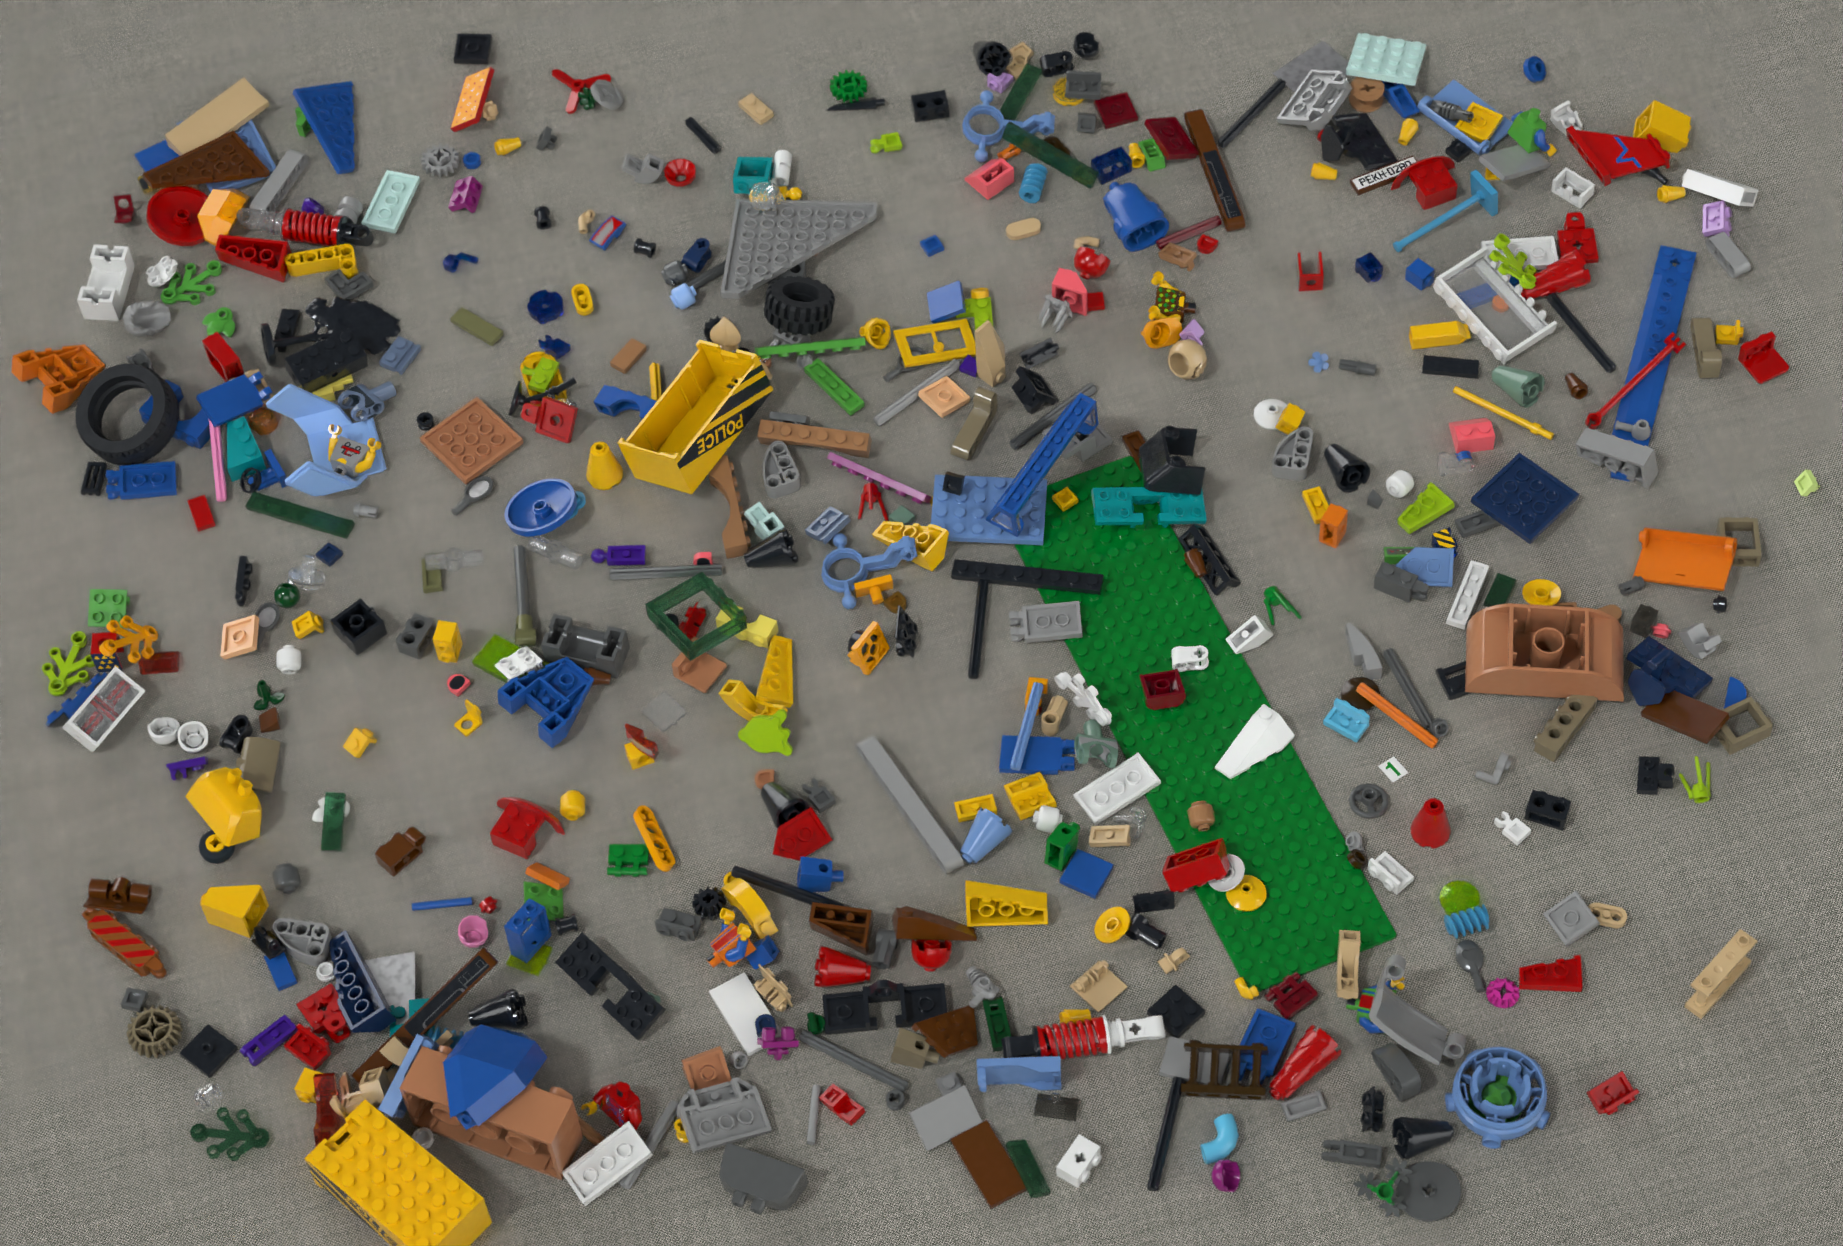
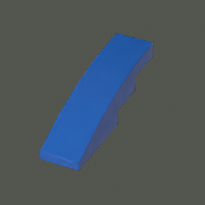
[1382,81,1420,119]

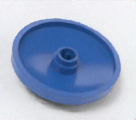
[504,478,577,537]

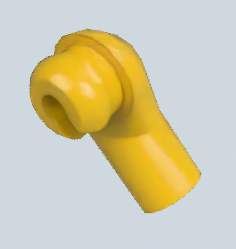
[1234,977,1259,1000]

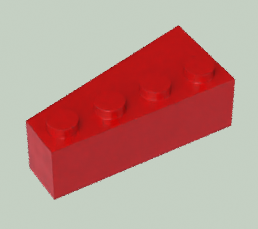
[215,234,292,283]

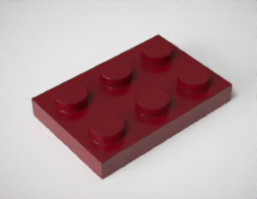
[1144,117,1199,160]

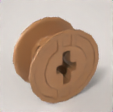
[1349,77,1384,113]

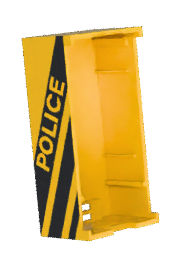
[617,340,773,494]
[305,1099,492,1246]

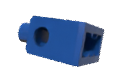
[797,857,844,892]

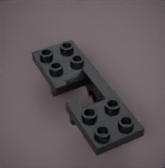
[555,932,666,1041]
[822,980,947,1035]

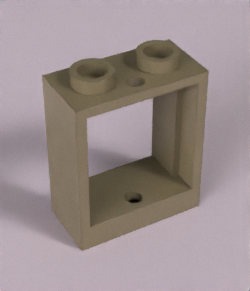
[1716,517,1762,567]
[1715,696,1773,755]

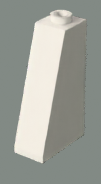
[1682,169,1759,207]

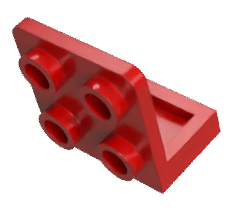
[1738,331,1789,384]

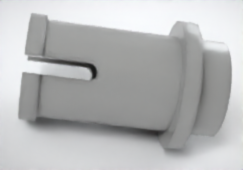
[353,502,378,519]

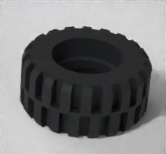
[764,276,835,335]

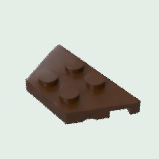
[911,1005,978,1058]

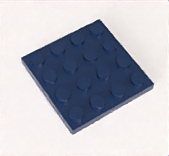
[1471,453,1579,544]

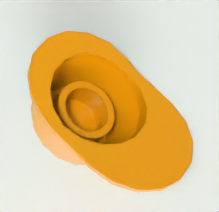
[1141,317,1182,349]

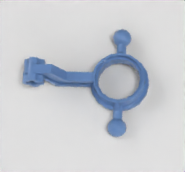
[962,90,1055,162]
[821,533,917,609]

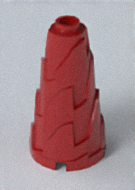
[1521,250,1591,300]
[1269,1025,1342,1100]

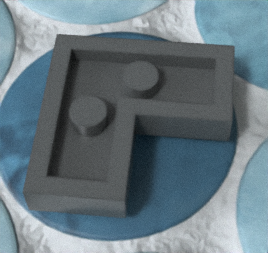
[324,269,374,301]

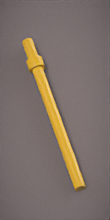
[1453,386,1554,440]

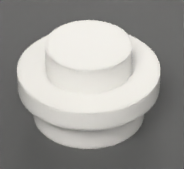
[316,962,335,982]

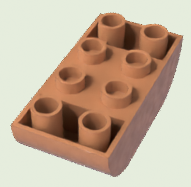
[1465,603,1624,702]

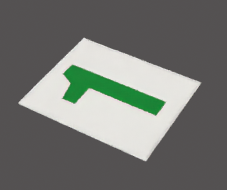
[1378,756,1408,782]

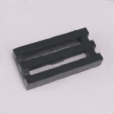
[80,462,107,496]

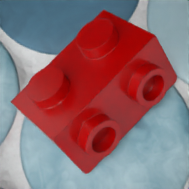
[284,1023,332,1071]
[1586,1071,1639,1115]

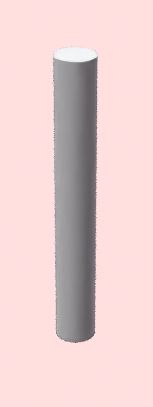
[807,1085,821,1145]

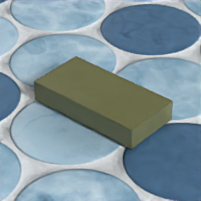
[421,557,443,593]

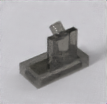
[1034,1093,1079,1122]

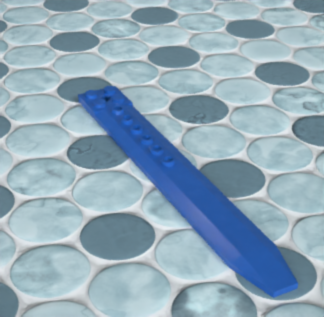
[1610,245,1697,482]

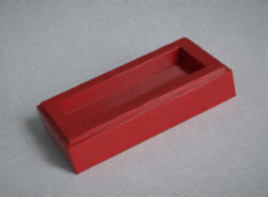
[187,494,216,532]

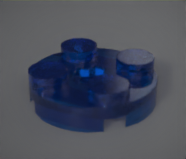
[527,290,564,324]

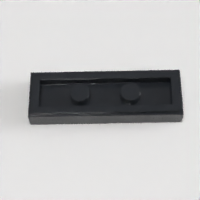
[1422,355,1479,379]

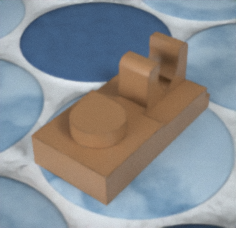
[1158,242,1197,272]

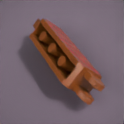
[82,908,166,979]

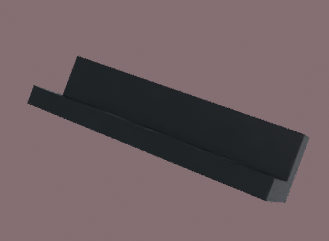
[1179,524,1241,596]

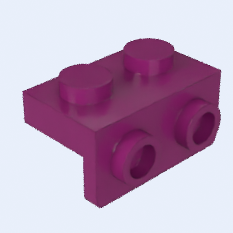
[448,176,483,213]

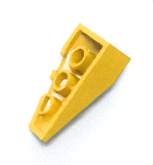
[872,521,949,571]

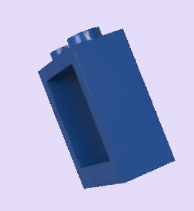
[504,898,552,963]

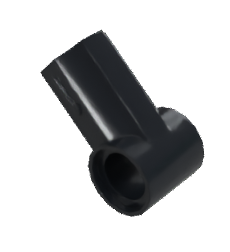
[1125,913,1167,950]

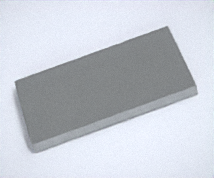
[1479,145,1551,181]

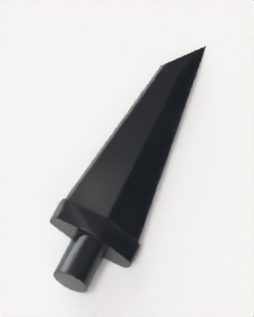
[826,97,885,111]

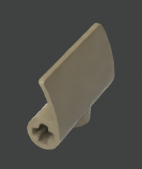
[236,737,281,793]

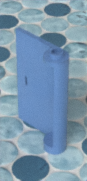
[1417,80,1513,156]

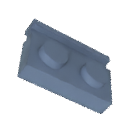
[379,336,421,375]
[805,506,851,544]

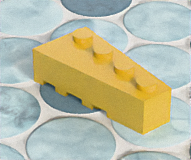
[965,880,1048,927]

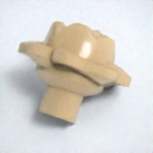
[482,100,498,121]

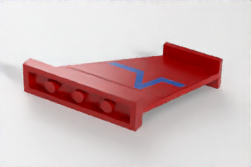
[1566,126,1671,186]

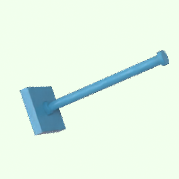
[1393,170,1498,252]

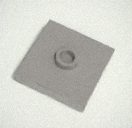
[1543,891,1600,947]

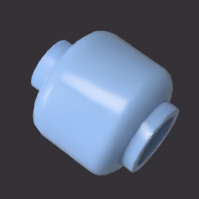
[670,283,697,310]

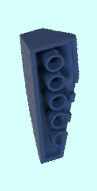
[329,930,397,1033]

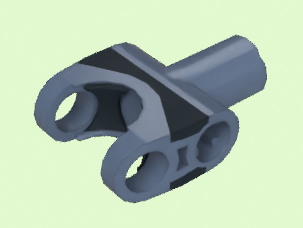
[338,381,396,422]

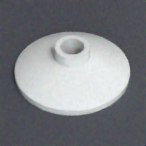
[1254,399,1287,430]
[1208,854,1245,892]

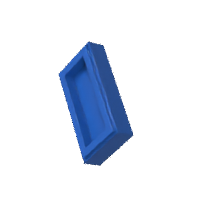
[264,952,297,991]

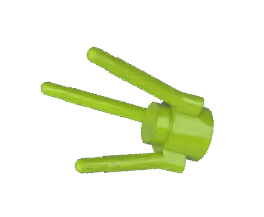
[1679,756,1711,803]

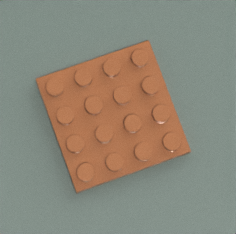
[419,397,523,485]

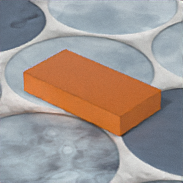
[525,862,570,890]

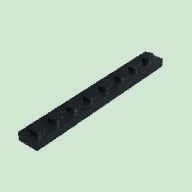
[951,559,1104,595]

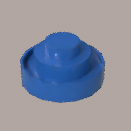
[1523,56,1546,82]

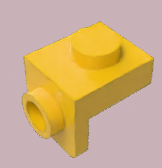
[342,728,378,758]

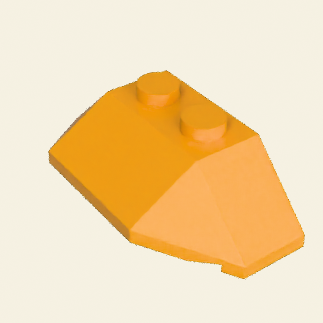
[197,189,251,246]

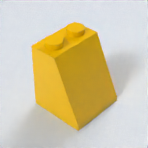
[1633,100,1691,153]
[200,885,269,938]

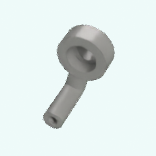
[1475,752,1512,784]

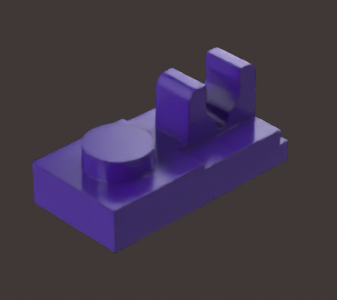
[166,756,208,781]

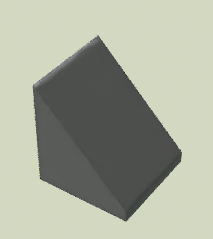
[1367,489,1383,509]

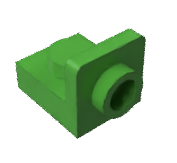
[295,107,311,137]

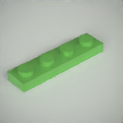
[804,358,865,416]

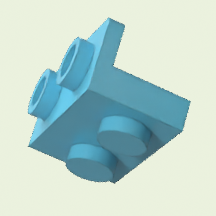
[1323,698,1370,743]

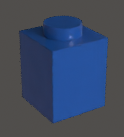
[1405,258,1435,291]

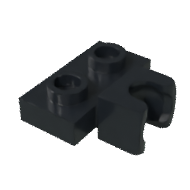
[1637,756,1675,795]

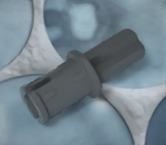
[1339,359,1377,376]

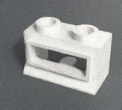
[1551,168,1595,209]

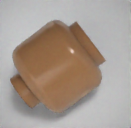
[1187,801,1215,832]

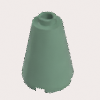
[1491,365,1545,408]

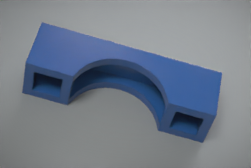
[594,385,657,420]

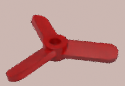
[552,69,611,114]

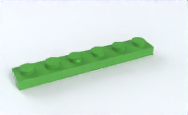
[754,337,866,359]

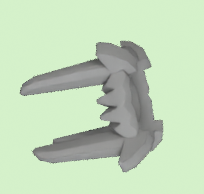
[1039,294,1073,333]

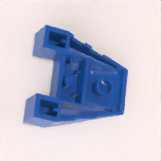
[497,657,594,748]

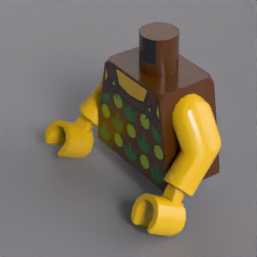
[1148,271,1196,323]

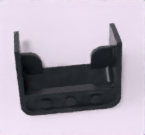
[1138,426,1205,495]

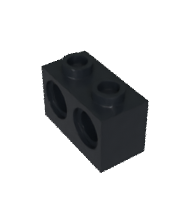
[911,90,949,122]
[1524,790,1572,831]

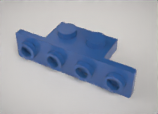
[45,672,108,727]

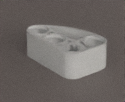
[1272,426,1313,481]
[762,441,800,499]
[273,918,332,966]

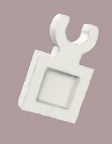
[1494,811,1531,846]

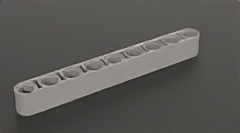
[855,735,964,875]

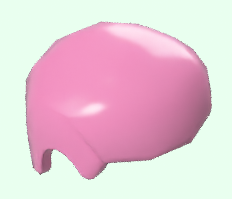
[458,915,489,948]

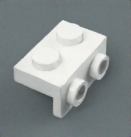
[1368,851,1414,895]

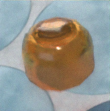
[248,407,278,436]

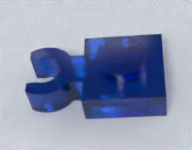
[538,335,571,359]

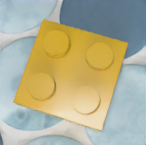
[1455,102,1503,143]

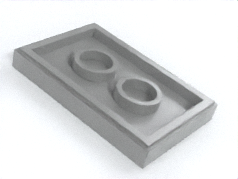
[1159,1036,1230,1085]
[909,1085,982,1151]

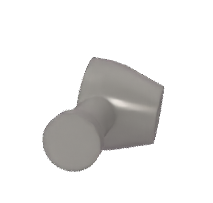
[1615,419,1651,441]

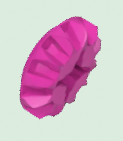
[1486,977,1519,1008]

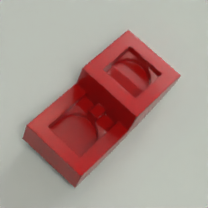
[819,1084,865,1126]

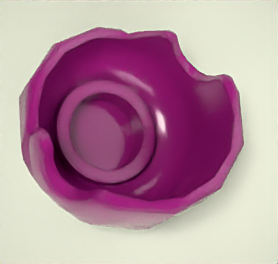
[1211,1159,1240,1192]

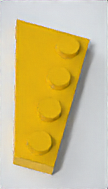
[755,635,793,708]

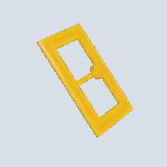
[893,318,976,368]

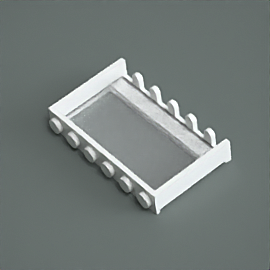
[1433,246,1557,365]

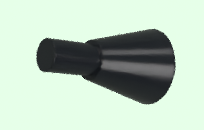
[1641,167,1669,185]

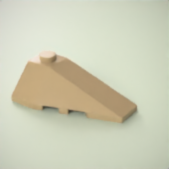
[975,320,1006,387]

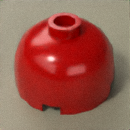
[1074,246,1111,280]
[911,939,952,972]

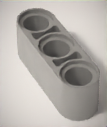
[1706,232,1751,278]

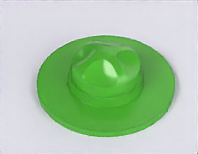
[1468,1075,1522,1123]

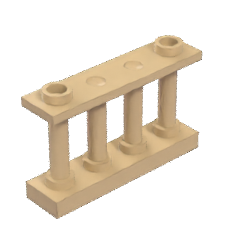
[1685,929,1757,1019]

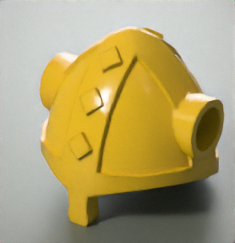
[859,317,891,349]

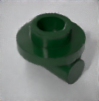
[807,1012,826,1035]

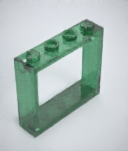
[645,572,747,661]

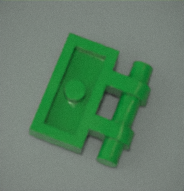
[607,844,649,877]

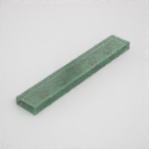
[1002,122,1099,189]
[246,492,355,539]

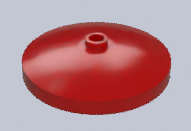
[146,186,208,246]

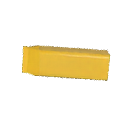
[1409,321,1471,350]

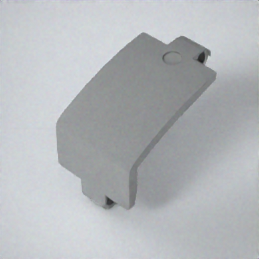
[1369,954,1466,1065]

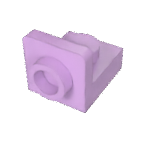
[987,71,1014,94]

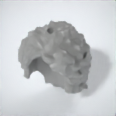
[123,300,171,337]

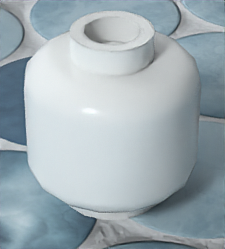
[1386,470,1414,498]
[276,645,301,675]
[1032,805,1063,833]

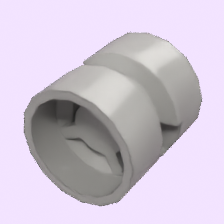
[334,196,363,224]

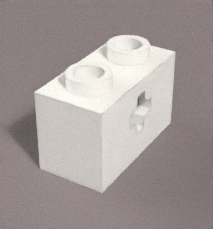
[1056,1134,1102,1188]

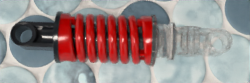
[237,208,374,247]

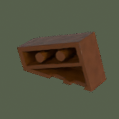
[809,902,874,956]

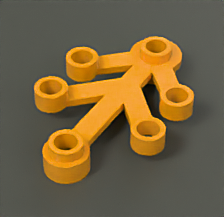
[99,615,158,663]

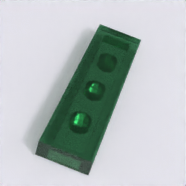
[1000,63,1042,121]

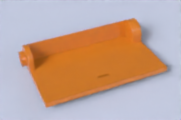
[1633,527,1737,591]

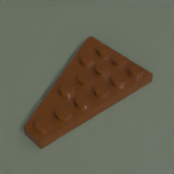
[142,130,270,189]

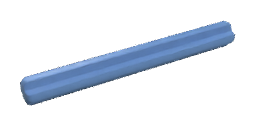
[1010,682,1043,771]

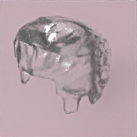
[748,182,784,212]

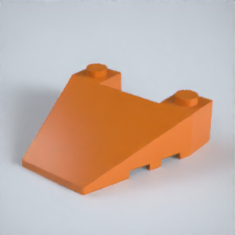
[11,344,105,414]

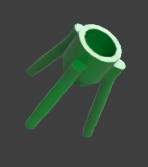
[1263,586,1302,625]

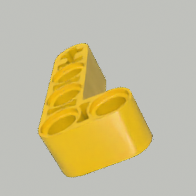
[285,244,358,280]

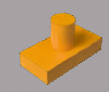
[854,574,893,605]

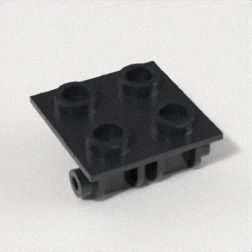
[895,605,918,658]

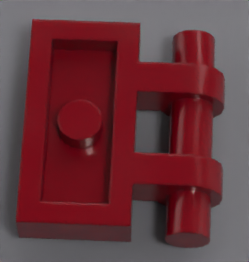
[1264,972,1319,1020]

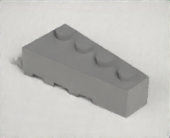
[1576,428,1658,489]

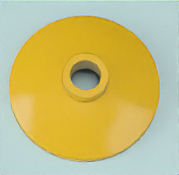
[1522,579,1561,606]
[1226,875,1267,911]
[1094,907,1130,943]

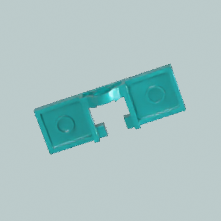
[1091,487,1207,528]

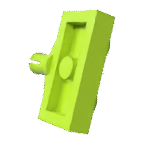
[522,357,559,393]

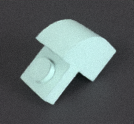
[744,501,784,540]

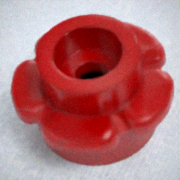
[479,896,498,914]

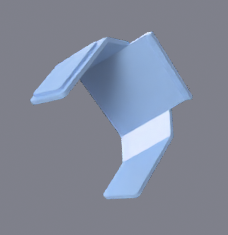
[266,384,386,497]

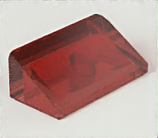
[138,651,180,675]

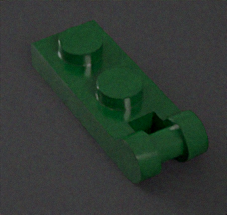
[982,996,1011,1052]

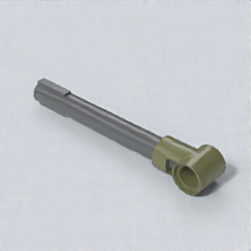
[513,545,536,646]

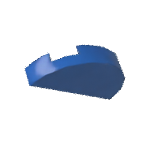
[1724,676,1747,709]

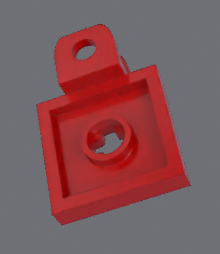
[1557,212,1599,263]
[521,396,578,444]
[296,983,351,1043]

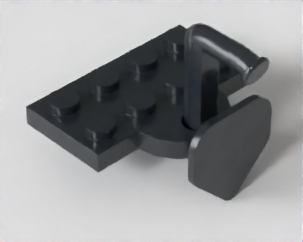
[1321,113,1398,170]

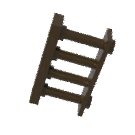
[1181,1040,1269,1100]

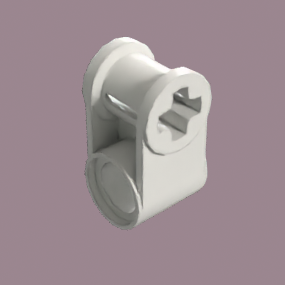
[1171,645,1209,672]

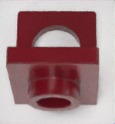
[113,194,135,224]

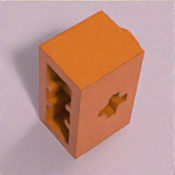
[1319,503,1348,549]

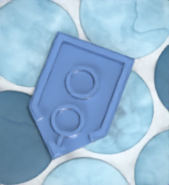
[1395,547,1454,587]

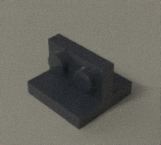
[1011,366,1058,414]

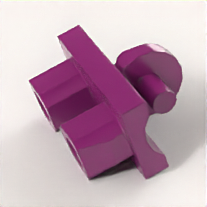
[757,1026,799,1061]

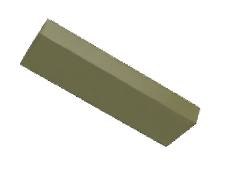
[450,307,504,346]

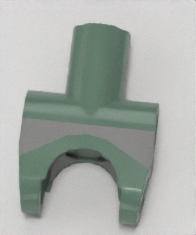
[1074,719,1118,769]

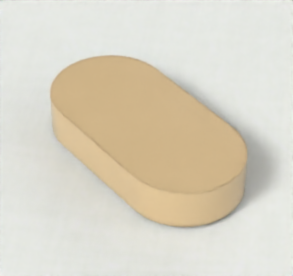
[1006,218,1041,240]

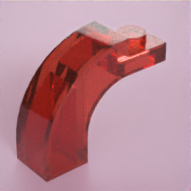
[313,1073,340,1146]

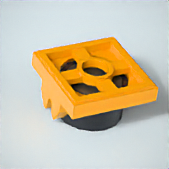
[847,621,890,675]

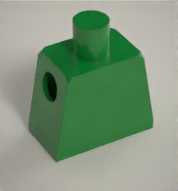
[1044,822,1080,872]

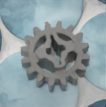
[421,143,460,178]

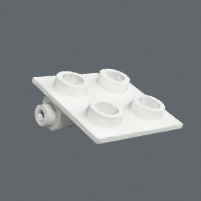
[494,646,544,682]

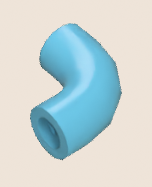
[1200,1114,1239,1165]

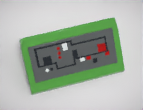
[1384,547,1415,564]

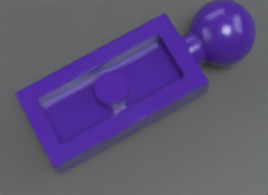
[591,545,646,566]

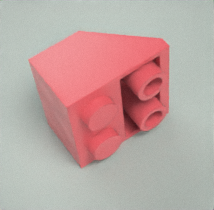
[965,158,1014,200]

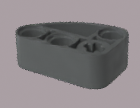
[1371,1043,1421,1102]

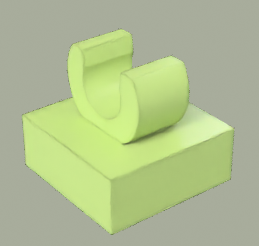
[1794,470,1820,497]

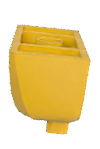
[185,767,262,847]

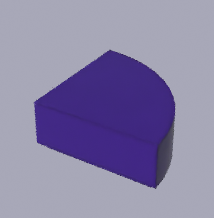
[959,355,977,378]

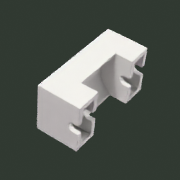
[77,245,135,321]

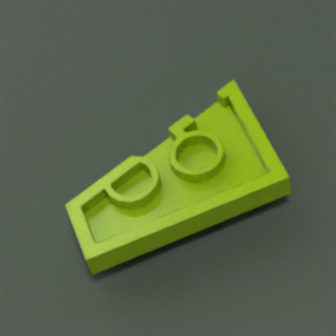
[1397,482,1455,535]

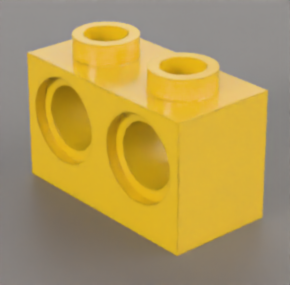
[433,620,463,663]

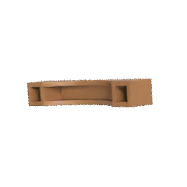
[757,419,872,458]
[708,455,751,559]

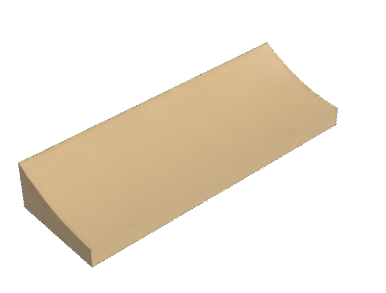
[165,77,269,156]

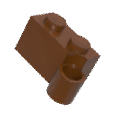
[375,826,426,877]

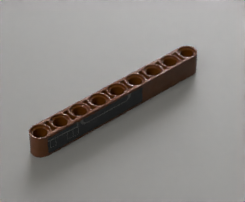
[1184,109,1245,232]
[351,947,499,1083]

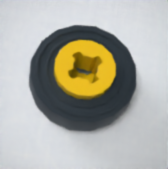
[199,830,235,864]

